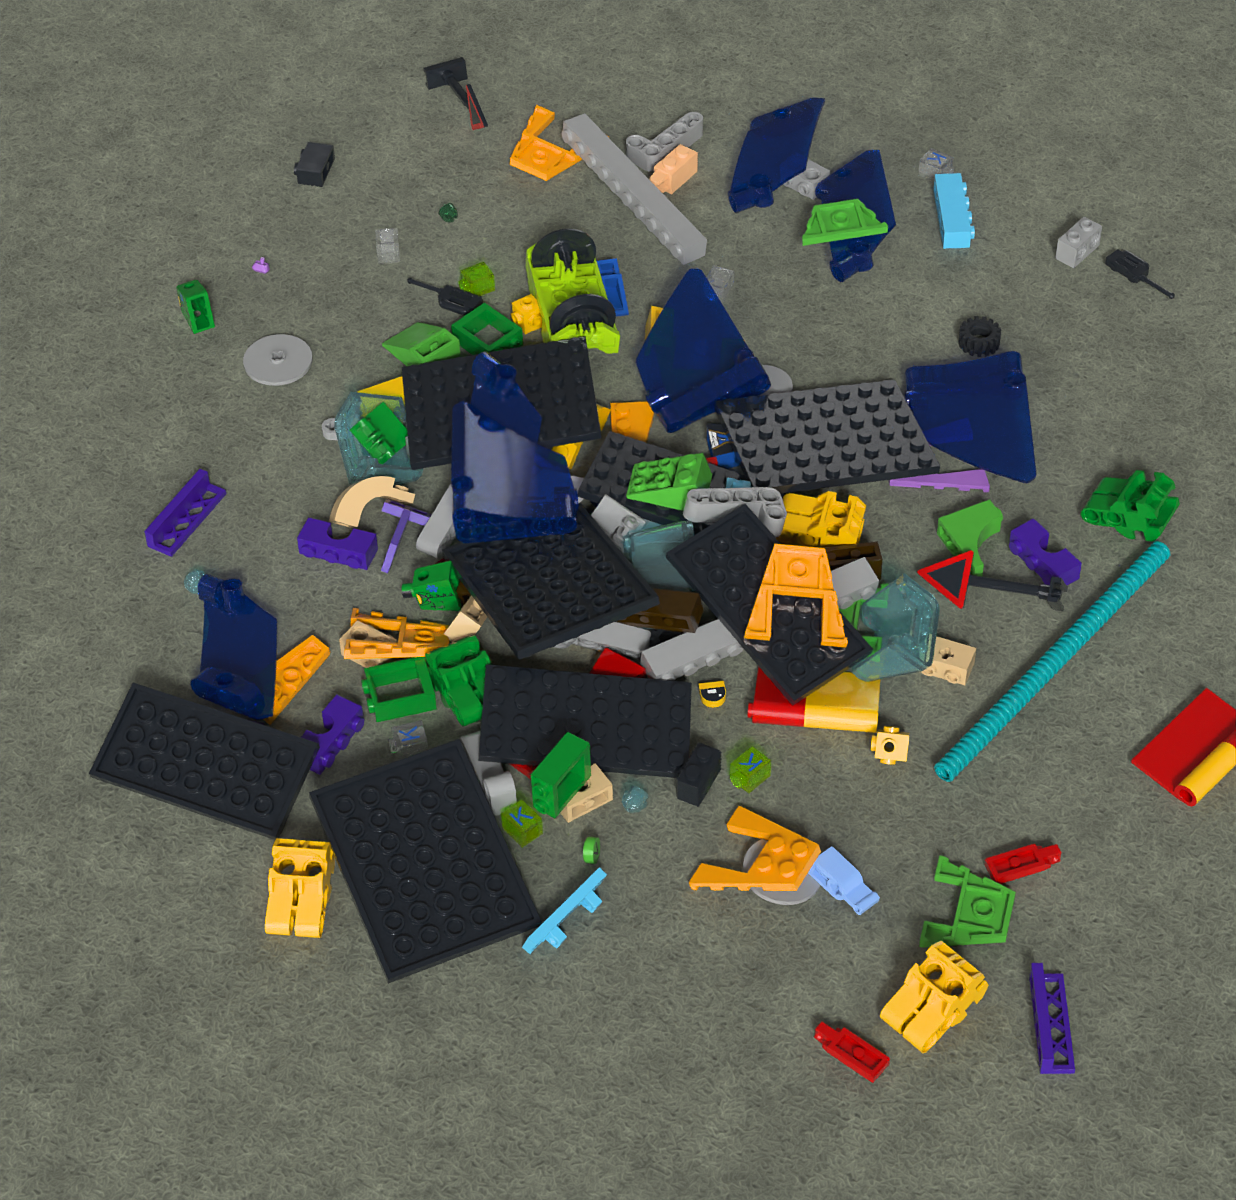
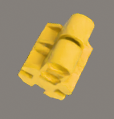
[775,491,866,548]
[265,838,335,938]
[880,941,989,1053]

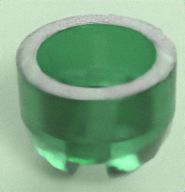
[439,203,458,223]

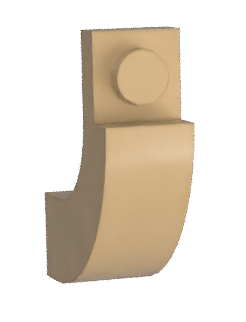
[329,476,415,528]

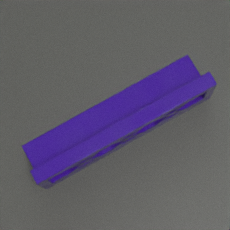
[144,469,226,557]
[1029,963,1075,1074]

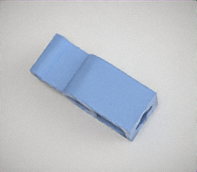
[808,846,880,915]

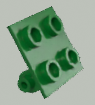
[349,402,408,466]

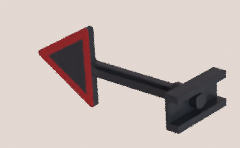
[423,57,488,130]
[917,550,1068,611]

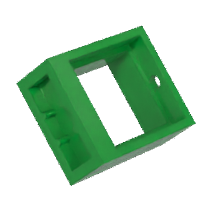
[451,302,523,355]
[361,657,437,722]
[531,732,591,818]

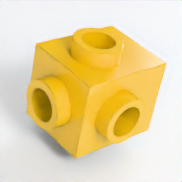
[511,294,542,335]
[871,726,910,764]

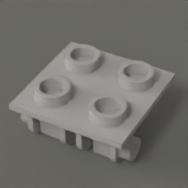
[591,494,647,554]

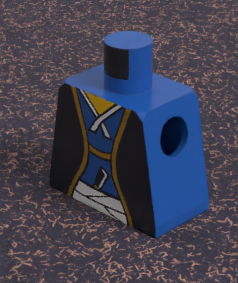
[706,424,740,469]

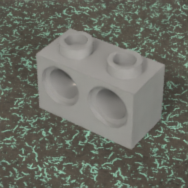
[779,153,830,200]
[1056,217,1102,268]

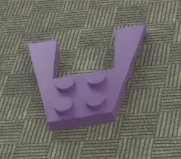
[888,418,990,492]

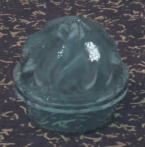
[184,569,209,594]
[622,785,649,813]

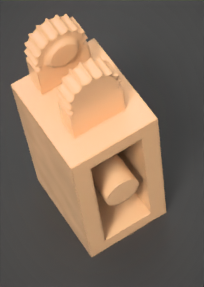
[650,144,698,195]

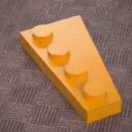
[610,401,657,443]
[236,635,330,725]

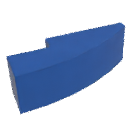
[597,258,629,317]

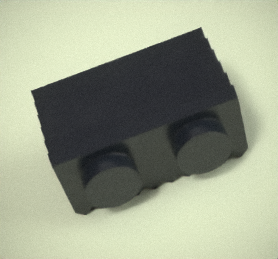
[294,142,335,187]
[676,743,722,807]

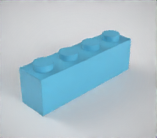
[933,173,975,249]

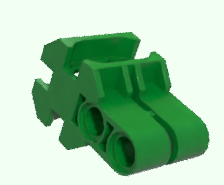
[1081,470,1180,542]
[425,635,492,727]

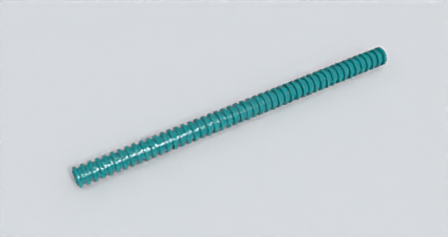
[934,541,1171,782]

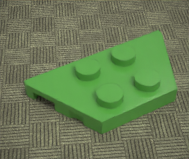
[802,199,888,246]

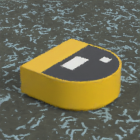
[698,681,726,708]

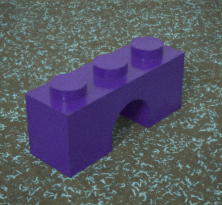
[297,517,378,570]
[1009,518,1082,585]
[301,695,365,775]

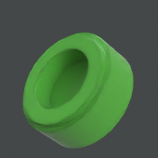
[583,836,600,864]

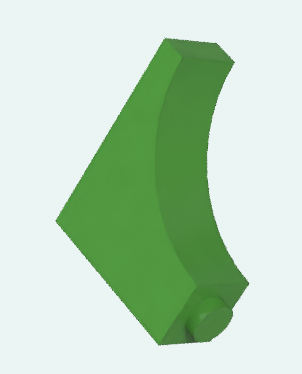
[937,499,1003,577]

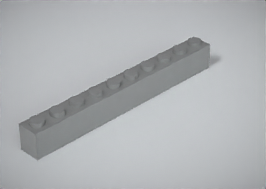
[562,113,707,265]
[640,557,879,681]

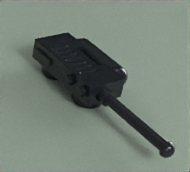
[1105,249,1175,299]
[407,277,483,316]

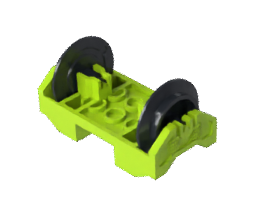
[525,229,620,354]

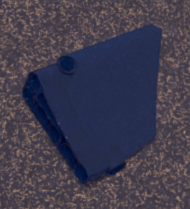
[636,269,771,433]
[905,351,1037,483]
[451,401,579,543]

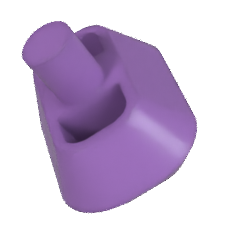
[252,257,270,274]

